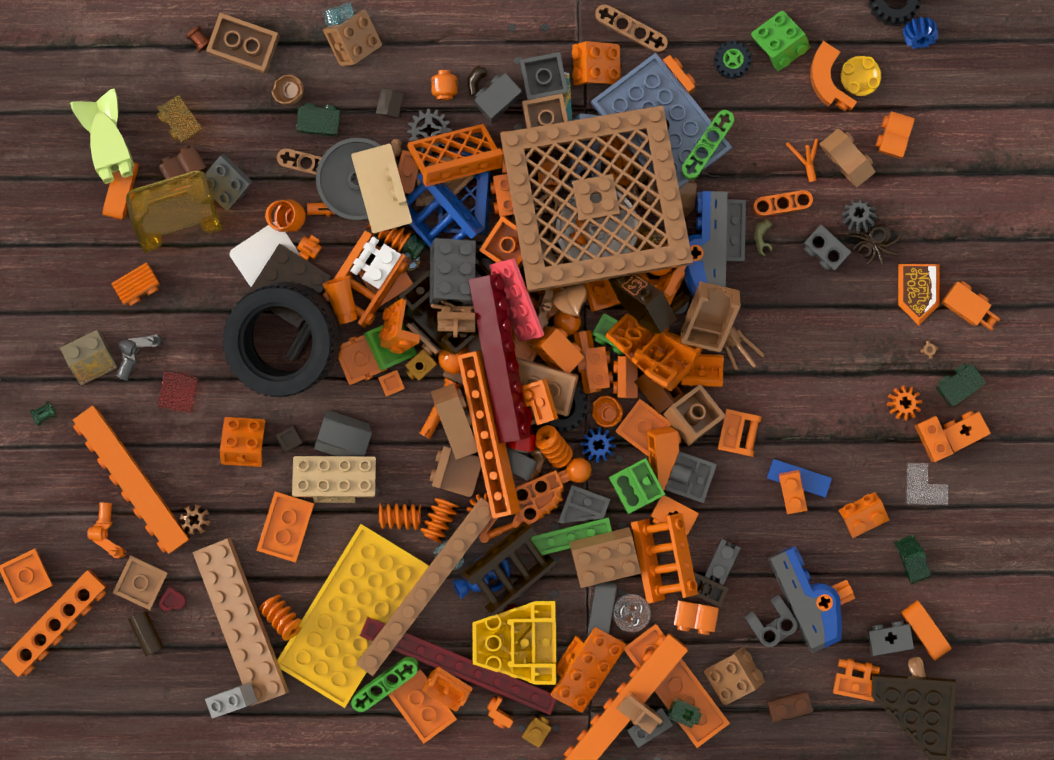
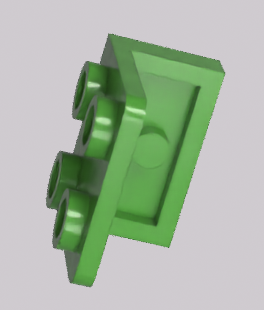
[751,11,811,72]

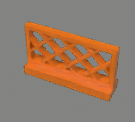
[407,124,504,187]

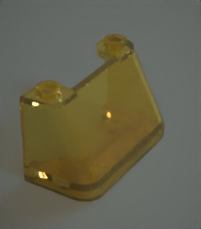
[126,170,223,253]

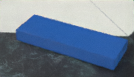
[767,459,832,498]

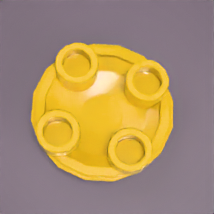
[841,56,881,96]

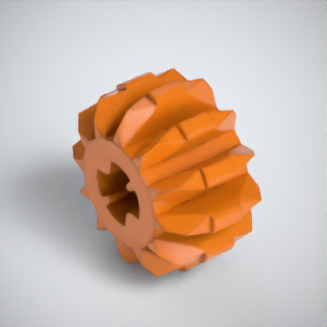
[887,385,922,421]

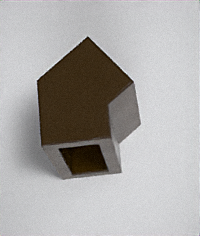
[376,88,404,118]

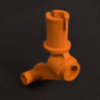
[87,502,126,559]

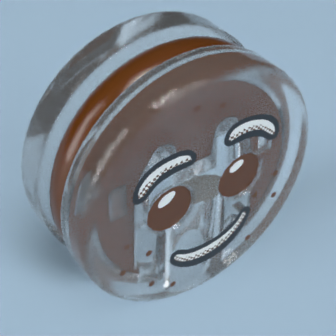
[612,594,651,632]

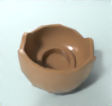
[271,74,304,106]

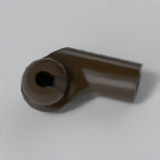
[467,66,487,96]

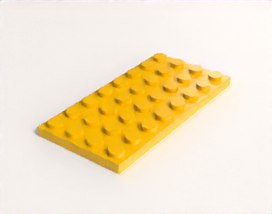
[277,524,429,708]

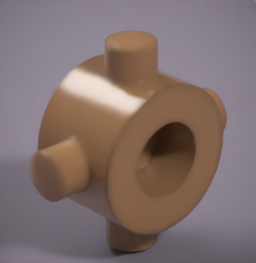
[920,341,938,359]

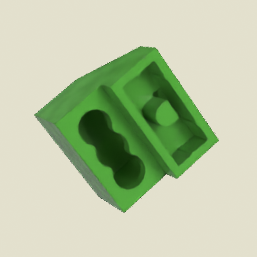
[608,458,665,514]

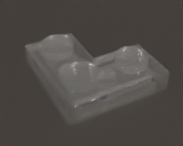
[906,463,948,505]

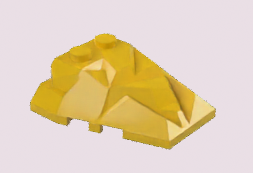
[472,601,556,685]

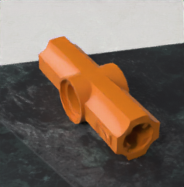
[574,330,602,394]

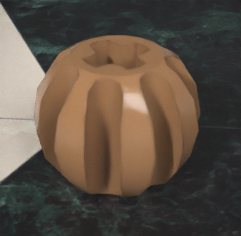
[180,504,211,535]

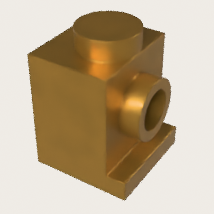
[405,349,437,381]

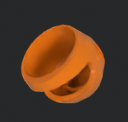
[265,199,306,232]

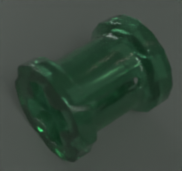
[30,401,57,426]

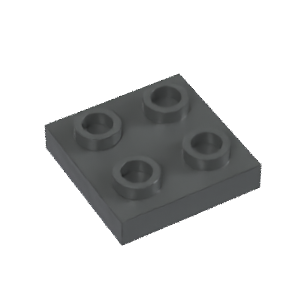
[198,154,253,211]
[665,451,717,503]

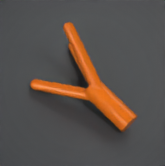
[786,139,819,182]

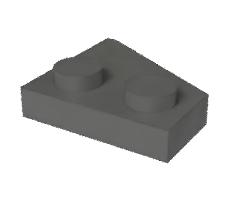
[558,485,610,523]

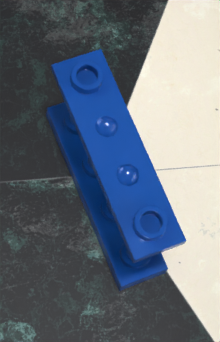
[406,173,484,247]

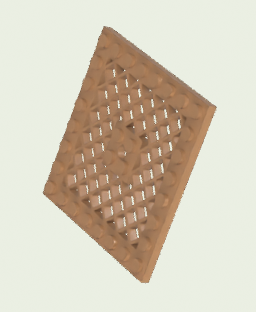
[500,105,693,292]

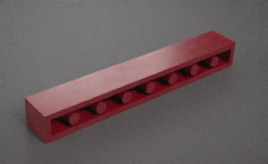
[469,274,531,443]

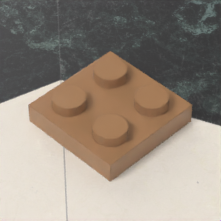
[113,555,168,610]

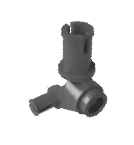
[116,334,164,381]

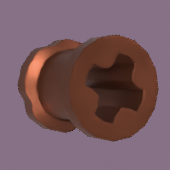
[185,26,210,53]

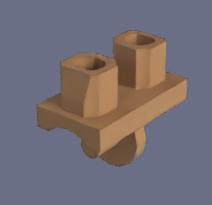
[437,307,476,338]

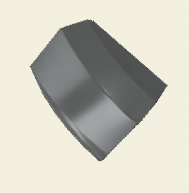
[314,410,372,457]

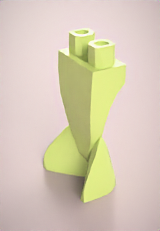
[70,89,135,184]

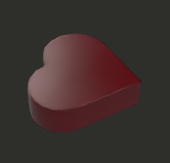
[159,586,186,611]

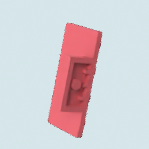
[489,258,544,341]

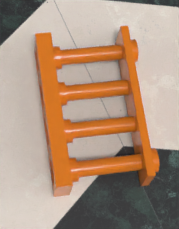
[322,230,410,328]
[631,513,698,604]

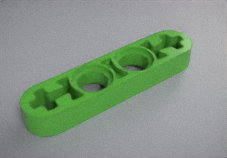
[681,110,734,180]
[351,657,418,712]

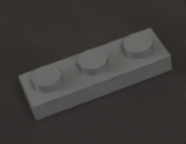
[726,199,746,262]

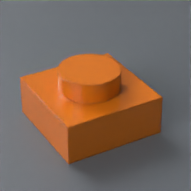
[378,370,405,397]

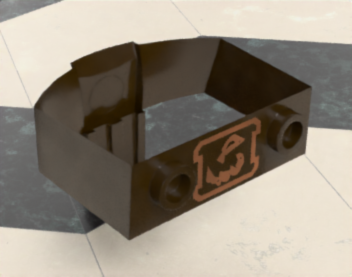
[608,274,690,334]

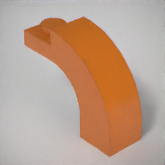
[810,41,857,111]

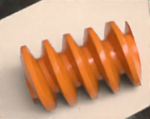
[366,223,411,253]
[536,425,573,468]
[420,498,459,544]
[379,503,421,530]
[259,594,301,641]

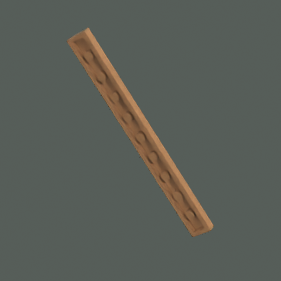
[356,497,492,676]

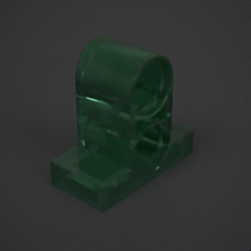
[894,534,931,585]

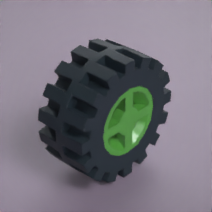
[714,41,751,79]

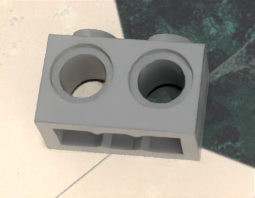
[205,682,258,718]

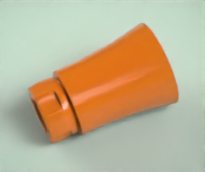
[322,276,357,324]

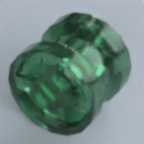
[402,234,427,260]

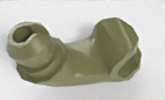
[754,219,772,257]

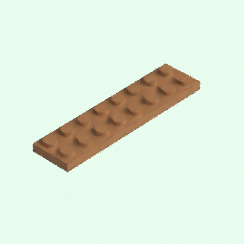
[192,537,289,706]

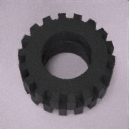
[868,0,922,26]
[544,385,588,432]

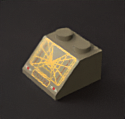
[60,330,118,386]

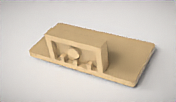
[351,144,412,234]
[292,456,376,503]

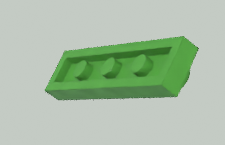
[531,517,612,555]

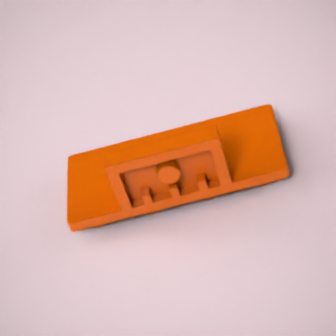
[551,627,627,713]

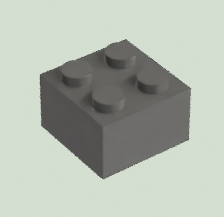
[520,52,568,100]
[474,73,522,124]

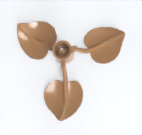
[522,263,587,316]

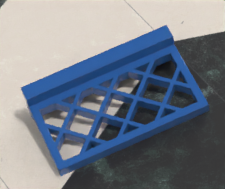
[438,151,492,236]

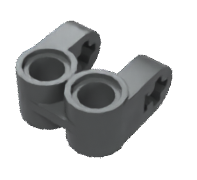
[744,594,797,647]

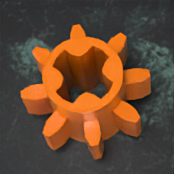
[297,235,322,261]

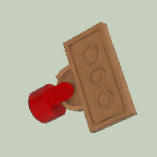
[505,357,578,453]

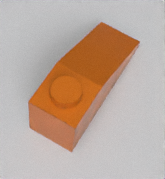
[647,426,681,491]

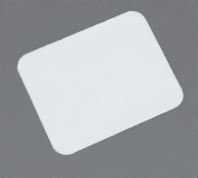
[230,222,299,287]

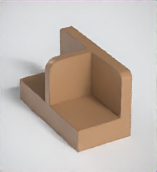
[617,692,663,734]

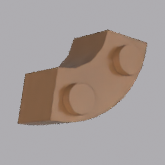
[820,128,875,188]

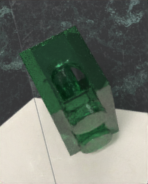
[296,103,341,137]
[936,363,986,408]
[667,696,702,728]

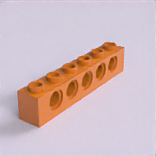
[1,570,108,677]

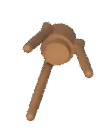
[724,327,765,370]

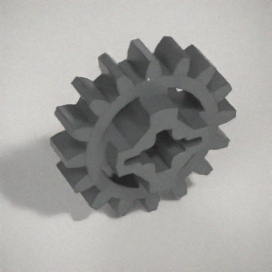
[407,109,452,154]

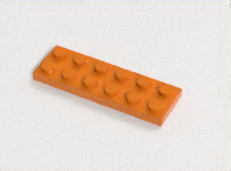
[623,623,730,748]

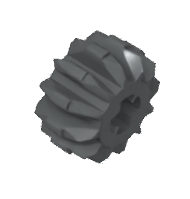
[842,198,877,234]

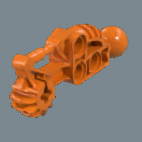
[467,457,592,543]

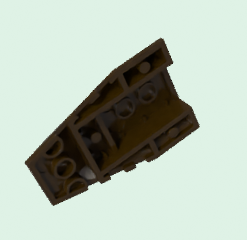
[398,243,524,355]

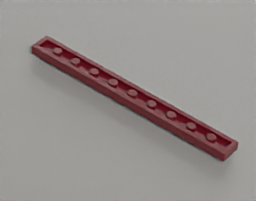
[359,616,557,715]

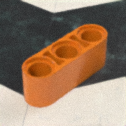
[103,162,138,220]
[752,190,813,217]
[900,600,952,661]

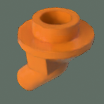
[569,218,588,246]

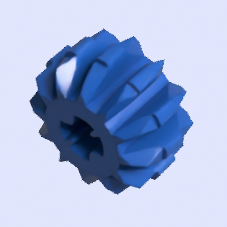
[903,16,939,49]
[581,428,616,463]

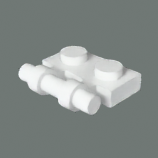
[350,236,401,289]

